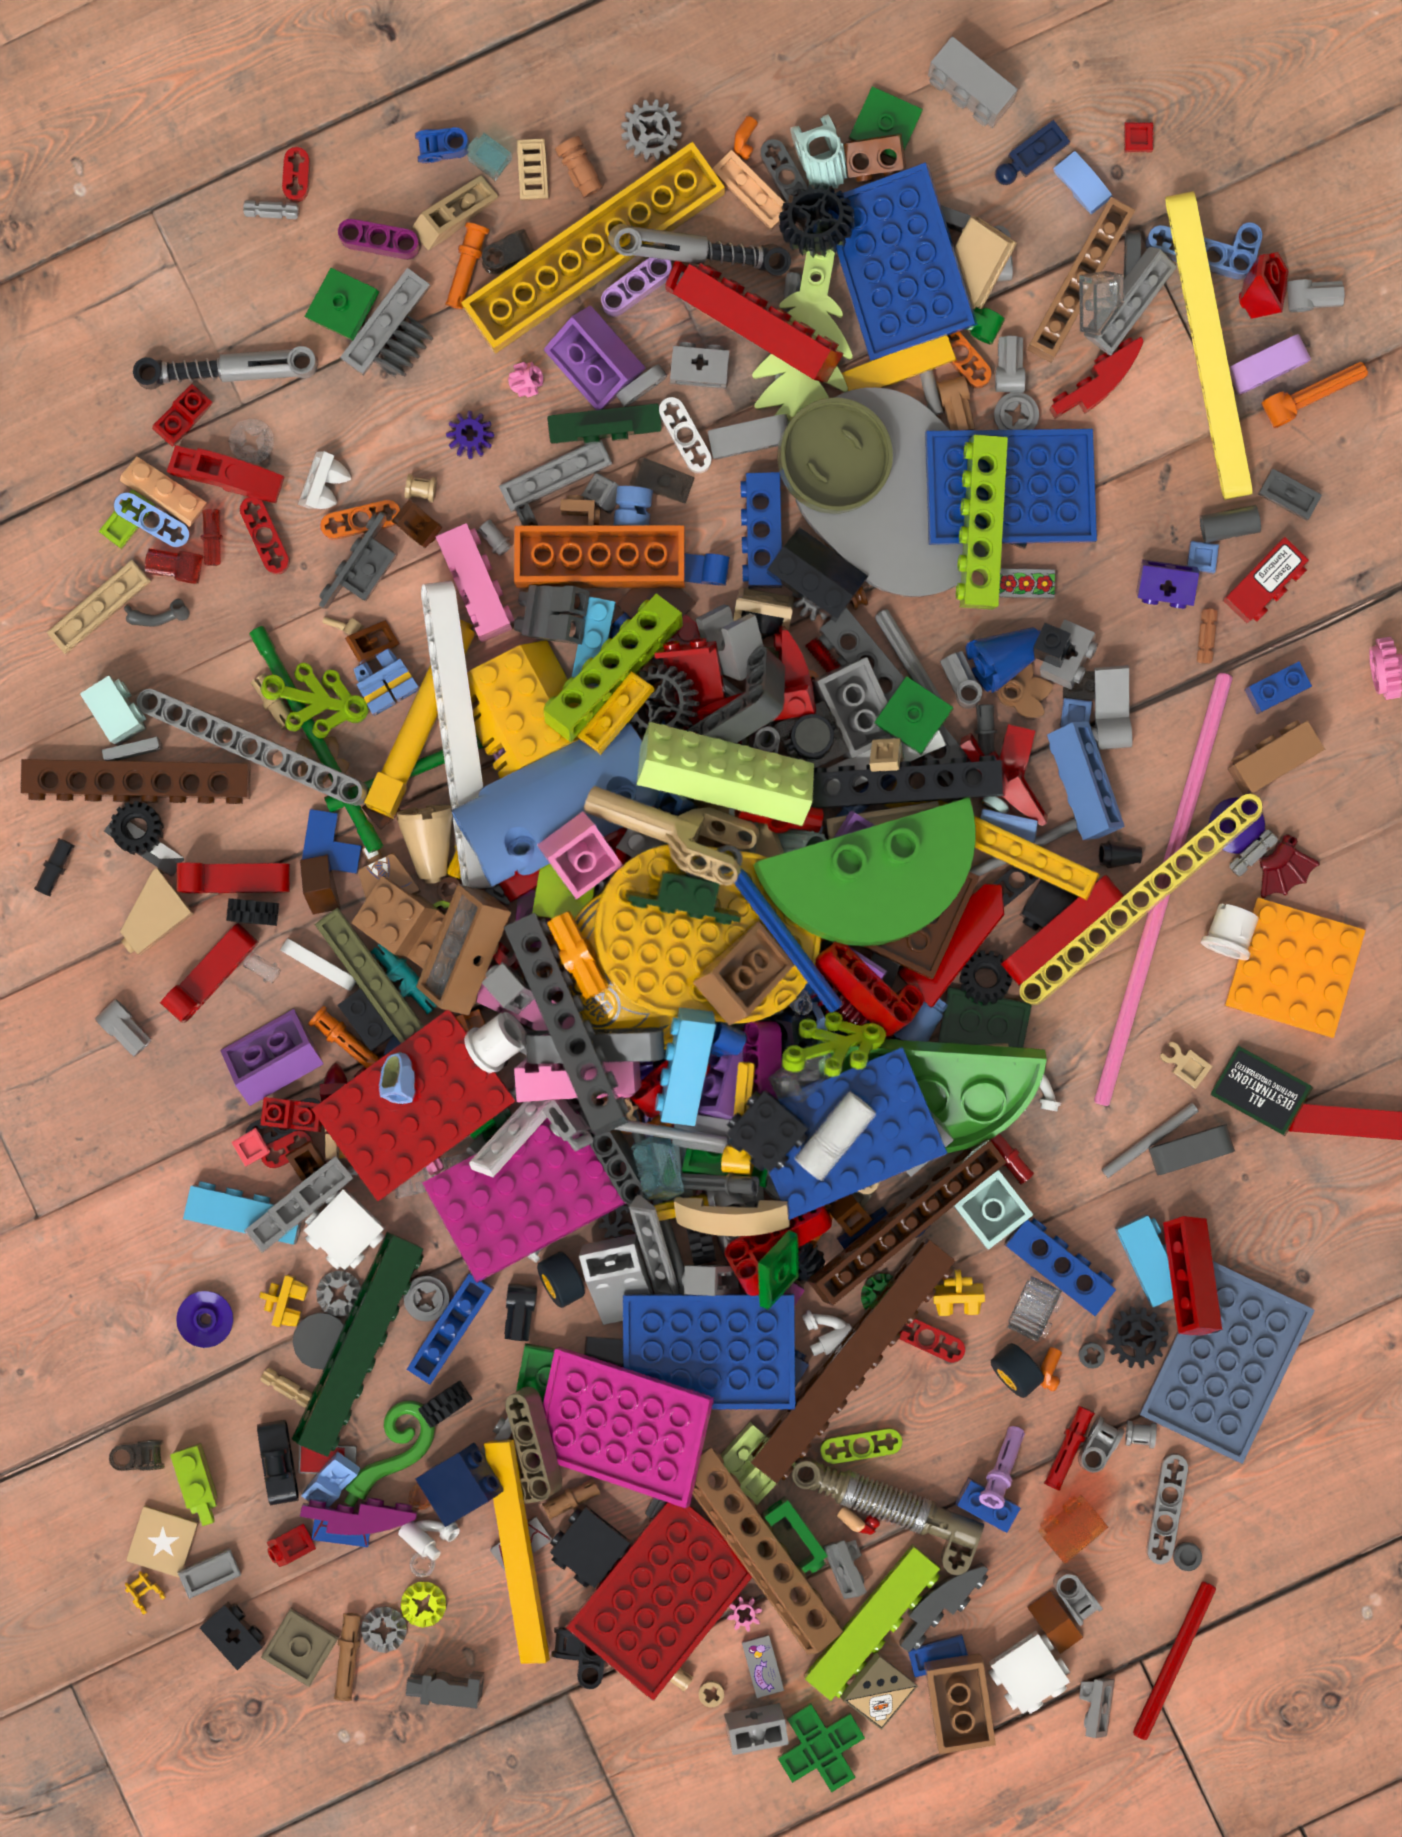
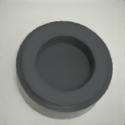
[1173,1542,1202,1571]

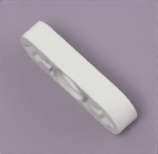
[659,397,711,473]
[280,938,356,991]

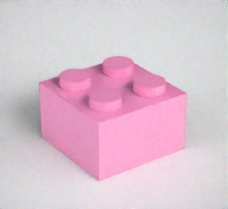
[537,812,623,899]

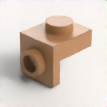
[560,495,600,526]

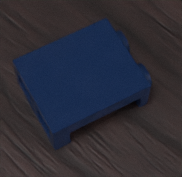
[415,1443,504,1527]

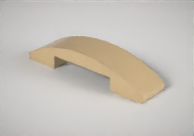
[674,1198,790,1236]

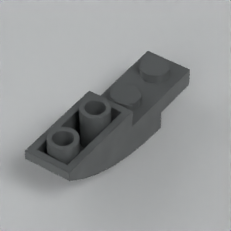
[899,1563,988,1653]

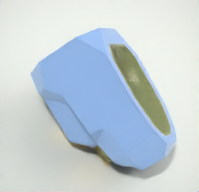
[379,1052,415,1104]

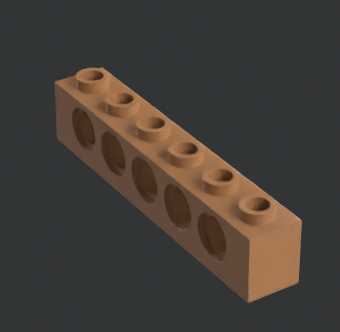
[1027,197,1135,363]

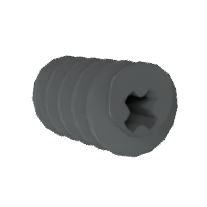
[373,316,433,378]

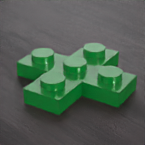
[777,1703,865,1793]

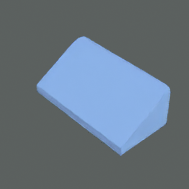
[981,809,1038,843]

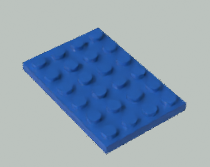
[828,162,978,361]
[925,429,1097,545]
[768,1047,948,1220]
[623,1294,795,1409]

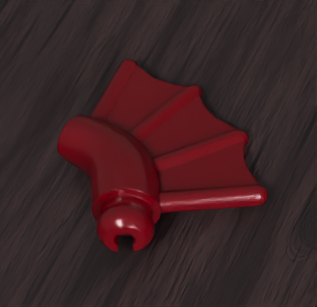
[1259,834,1320,898]

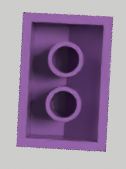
[543,305,646,410]
[220,1009,323,1106]
[697,1049,743,1120]

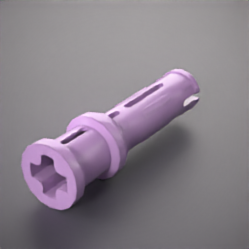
[979,1426,1025,1509]

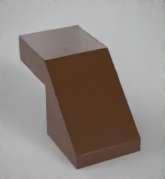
[825,1194,872,1237]

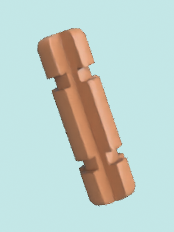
[1197,608,1218,664]

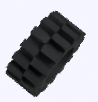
[109,801,164,855]
[226,898,279,926]
[959,950,1013,1005]
[687,1228,716,1265]
[418,1380,473,1428]

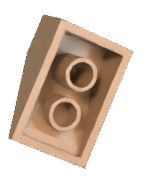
[693,921,794,1026]

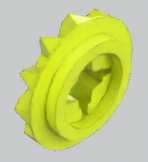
[400,1582,446,1628]

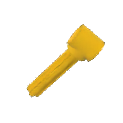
[721,1062,755,1175]

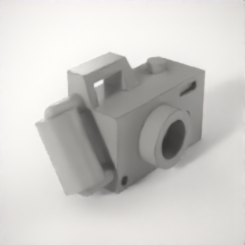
[542,1099,593,1151]

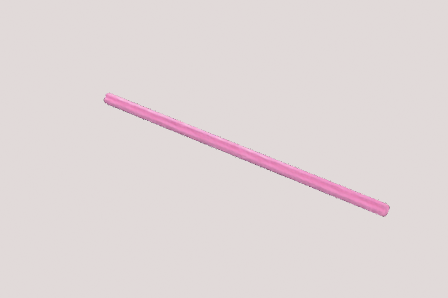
[1094,673,1232,1106]

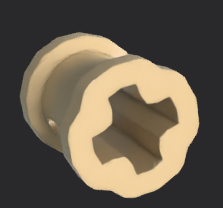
[405,474,437,502]

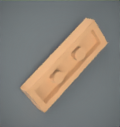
[712,150,785,230]
[120,457,207,527]

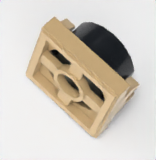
[733,587,795,634]

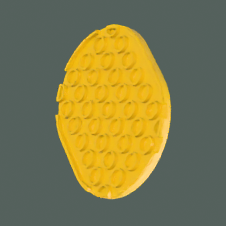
[594,845,821,1023]

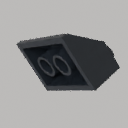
[767,527,868,623]

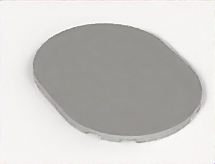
[795,387,985,597]

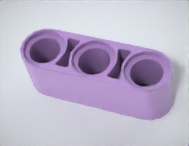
[601,258,672,317]
[1229,334,1311,395]

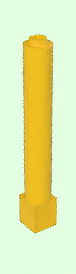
[364,620,475,819]

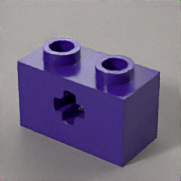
[1136,559,1199,609]

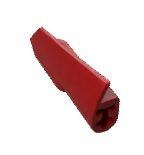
[897,884,1005,1008]

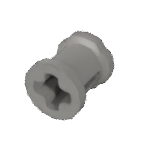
[1125,1421,1157,1449]

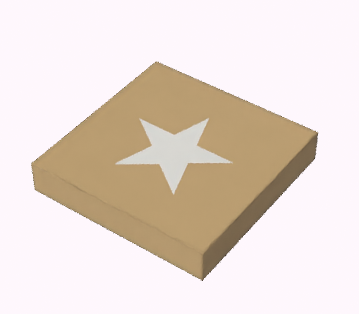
[126,1505,198,1578]

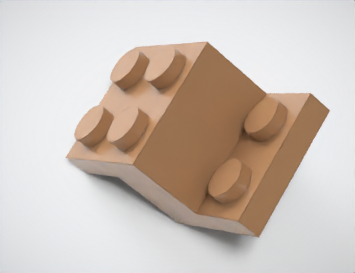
[351,876,446,969]

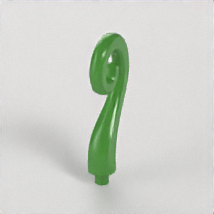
[344,1401,435,1506]

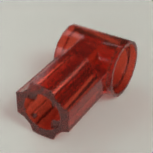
[144,548,204,584]

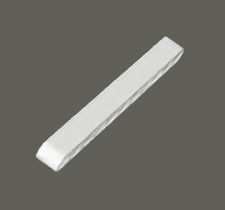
[421,581,494,889]

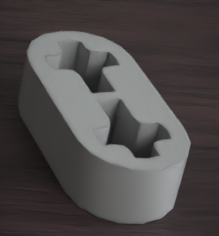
[616,364,667,407]

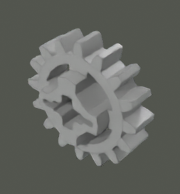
[621,99,682,162]

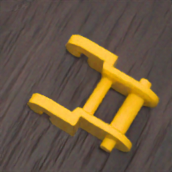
[125,1571,166,1615]

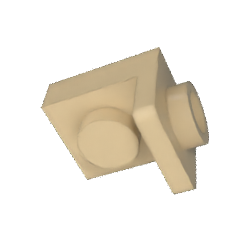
[869,738,904,772]

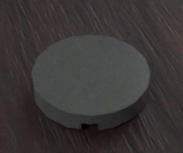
[293,1313,344,1370]

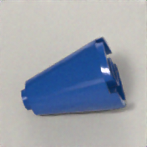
[966,627,1041,693]

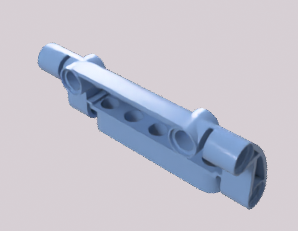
[451,722,660,887]

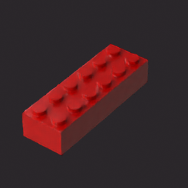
[673,263,844,383]

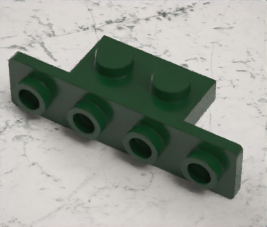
[547,404,662,444]
[625,870,741,925]

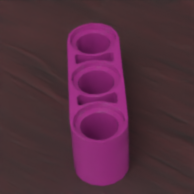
[338,219,420,260]
[743,1021,782,1099]

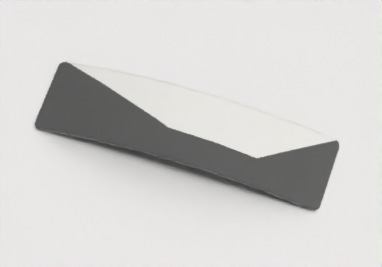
[104,820,184,876]

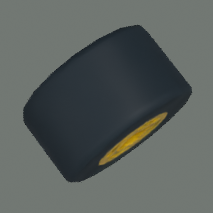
[537,1252,585,1308]
[991,1343,1044,1398]

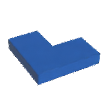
[302,809,362,874]

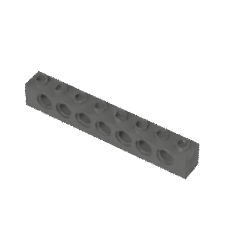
[819,608,982,802]
[504,913,630,1137]

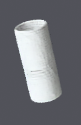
[795,1092,876,1180]

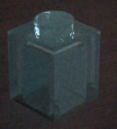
[467,133,512,181]

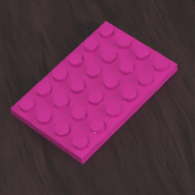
[422,1113,626,1283]
[535,1347,714,1508]

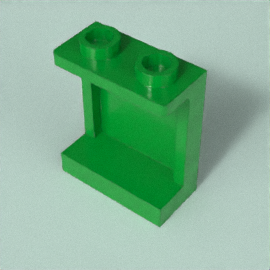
[762,1496,828,1573]

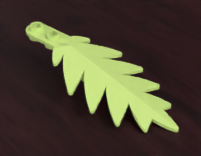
[752,250,853,422]

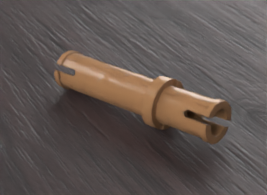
[334,1613,361,1701]

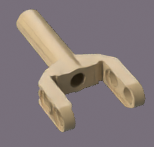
[584,786,759,886]

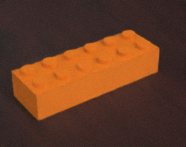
[514,525,685,588]

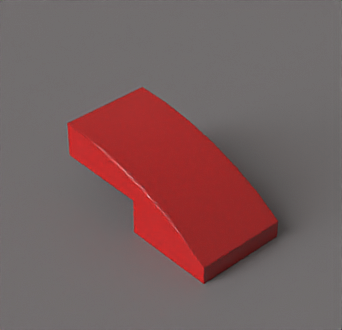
[999,724,1035,776]

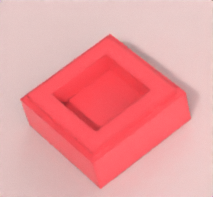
[231,1128,271,1167]

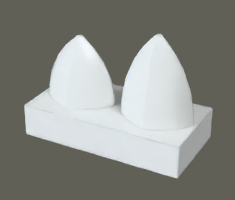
[298,451,351,509]

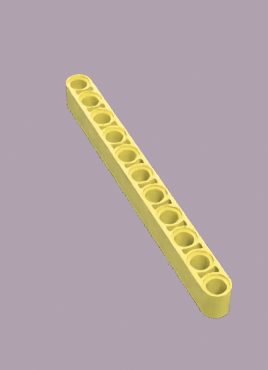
[1165,191,1253,500]
[1020,794,1263,1005]

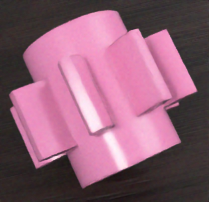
[508,362,543,397]
[727,1595,762,1632]

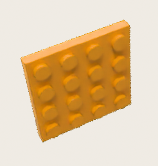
[1224,898,1366,1038]

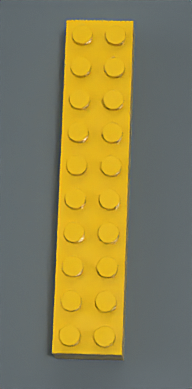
[461,142,725,354]

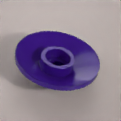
[1208,797,1265,854]
[176,1291,233,1348]

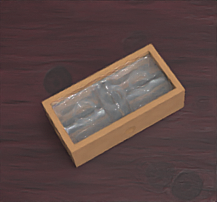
[416,884,511,1015]

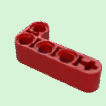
[177,863,290,893]
[160,923,259,1023]
[815,942,924,1036]
[724,1205,832,1296]

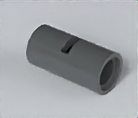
[1199,505,1261,543]

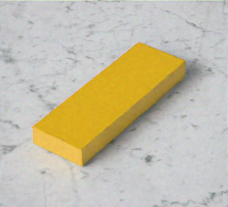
[578,671,655,755]

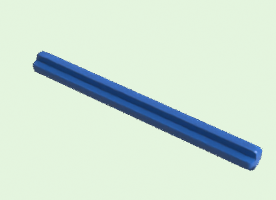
[731,869,842,1012]

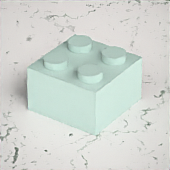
[80,676,147,746]
[954,1170,1033,1250]

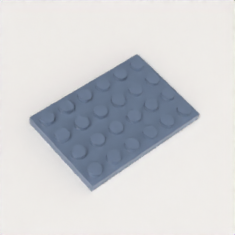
[1139,1261,1315,1464]

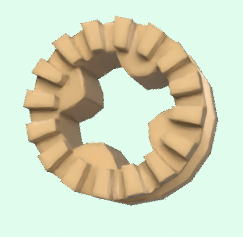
[699,1680,724,1708]

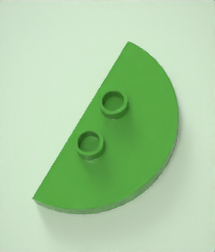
[753,798,975,946]
[818,1036,1047,1153]

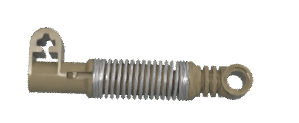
[792,1457,984,1575]

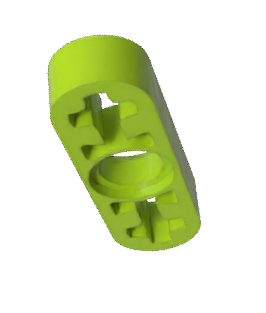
[820,1428,902,1464]

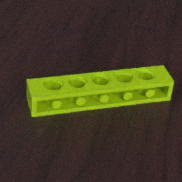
[956,435,1008,610]
[544,594,683,742]

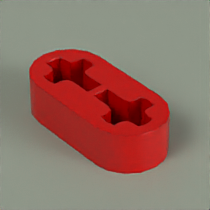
[282,147,310,203]
[261,1131,313,1169]

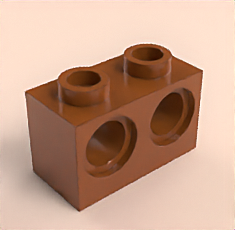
[844,133,906,182]

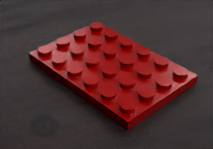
[311,1010,516,1202]
[565,1502,752,1701]

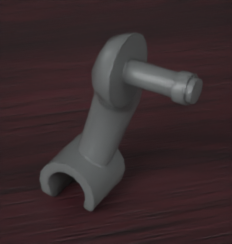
[124,599,190,627]

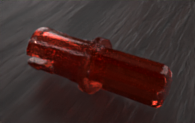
[201,509,223,566]

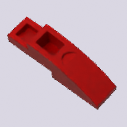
[1049,337,1144,419]
[167,445,285,503]
[774,626,814,738]
[697,684,817,721]

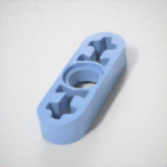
[114,493,189,547]

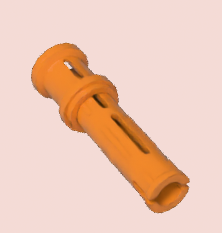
[445,222,490,310]
[308,1006,380,1069]

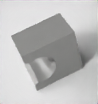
[696,604,764,681]

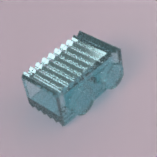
[631,1136,685,1201]

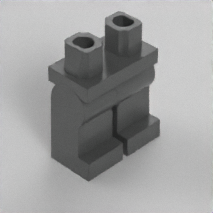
[514,585,590,645]
[406,1668,485,1709]

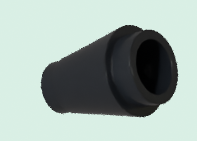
[1099,840,1142,869]

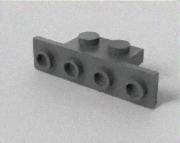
[319,512,398,609]

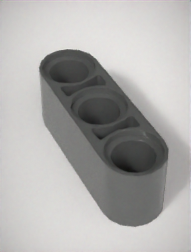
[1149,1124,1235,1176]

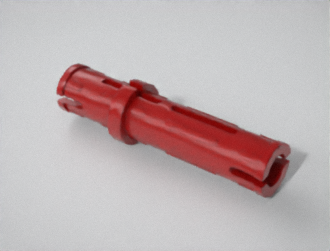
[1044,1405,1095,1491]

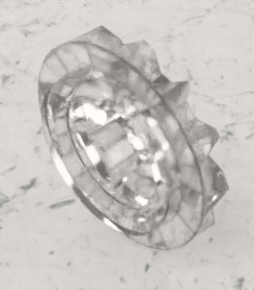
[229,418,274,464]

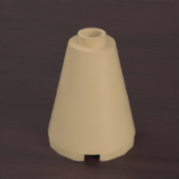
[397,804,452,884]

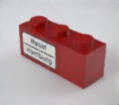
[1223,537,1309,623]

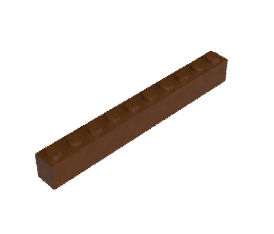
[748,1237,955,1484]

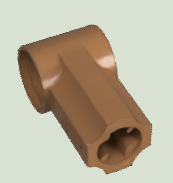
[936,376,975,431]

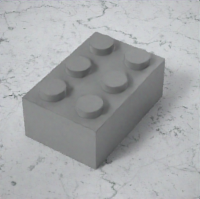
[928,36,1018,128]

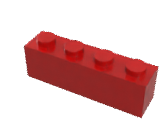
[1163,1216,1222,1336]

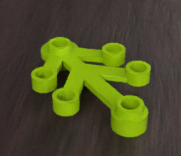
[260,663,368,738]
[782,1012,886,1077]

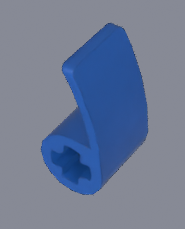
[685,553,730,586]

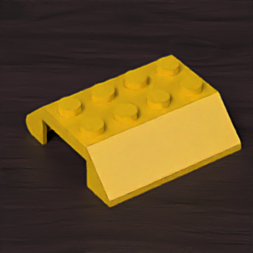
[467,640,581,779]

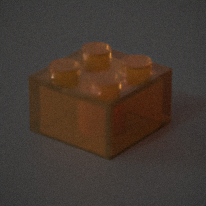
[1038,1495,1109,1564]

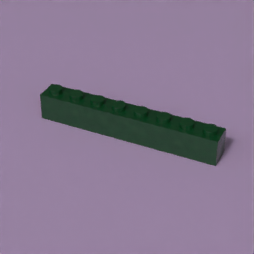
[292,1232,423,1457]

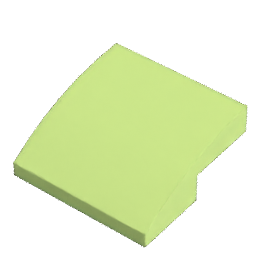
[720,1422,795,1505]

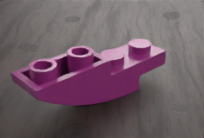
[300,1498,418,1535]

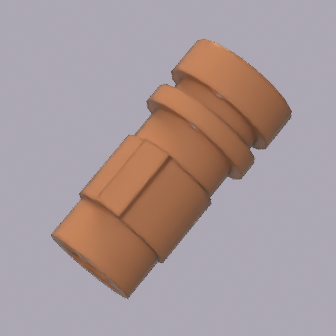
[555,136,603,198]

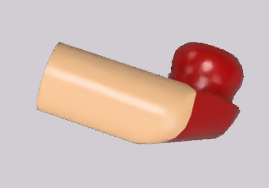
[837,1506,880,1535]

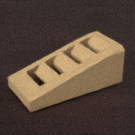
[517,139,548,200]

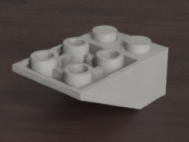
[579,1233,653,1325]

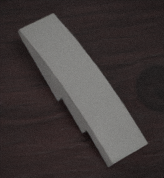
[244,1156,353,1253]

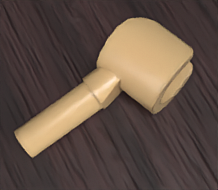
[323,617,364,635]

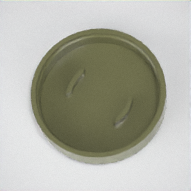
[777,398,893,514]

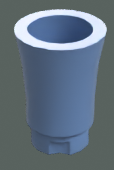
[890,998,948,1042]

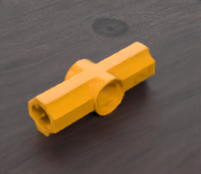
[547,911,609,1000]

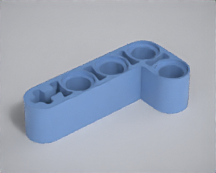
[1145,222,1263,280]

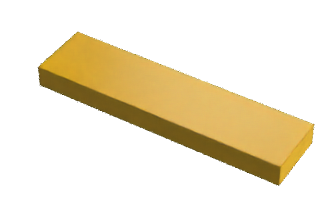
[841,335,957,391]

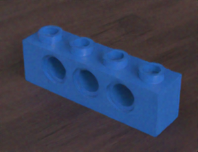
[740,472,783,589]
[1004,1218,1116,1316]
[406,1272,494,1385]

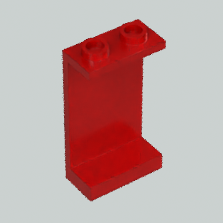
[654,638,726,730]

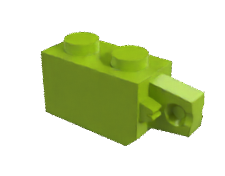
[170,1443,218,1526]

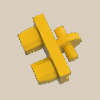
[933,1269,985,1316]
[259,1275,309,1327]

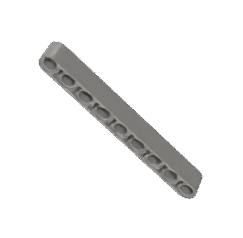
[137,689,369,806]

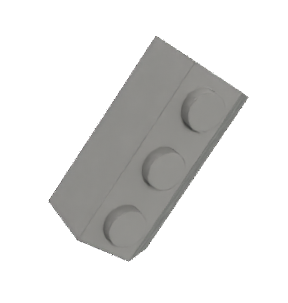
[811,657,894,758]

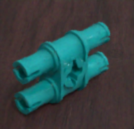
[371,944,437,1015]

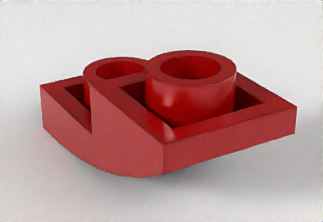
[152,384,213,447]
[260,1097,322,1132]

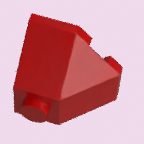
[1239,252,1289,319]

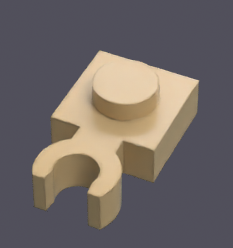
[1159,1042,1213,1089]

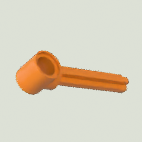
[1261,362,1368,428]

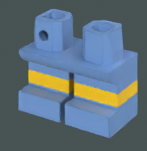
[353,649,419,717]

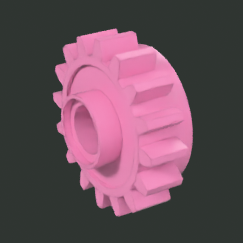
[1369,637,1402,700]

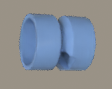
[613,486,653,526]

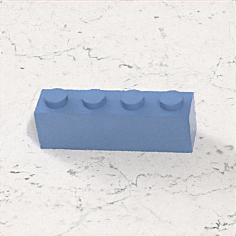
[1047,721,1125,840]

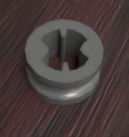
[515,502,538,526]
[1078,1342,1105,1369]

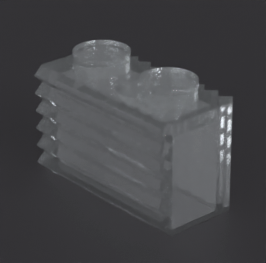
[1006,1275,1064,1342]

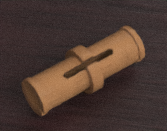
[542,1478,601,1520]

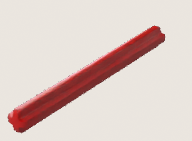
[1133,1581,1216,1740]

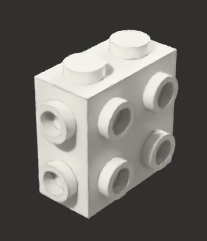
[304,1189,386,1270]
[988,1631,1070,1714]

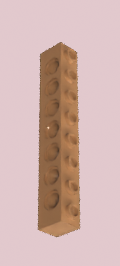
[693,1448,843,1655]

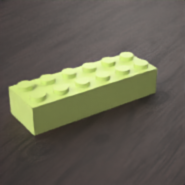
[637,722,814,826]

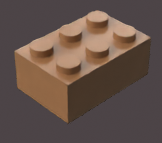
[1228,720,1325,795]
[924,1653,996,1754]

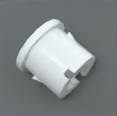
[1201,904,1259,960]
[464,1012,526,1073]

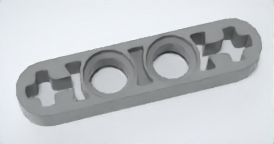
[1146,1454,1188,1564]

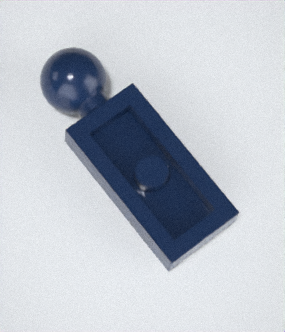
[995,120,1070,185]

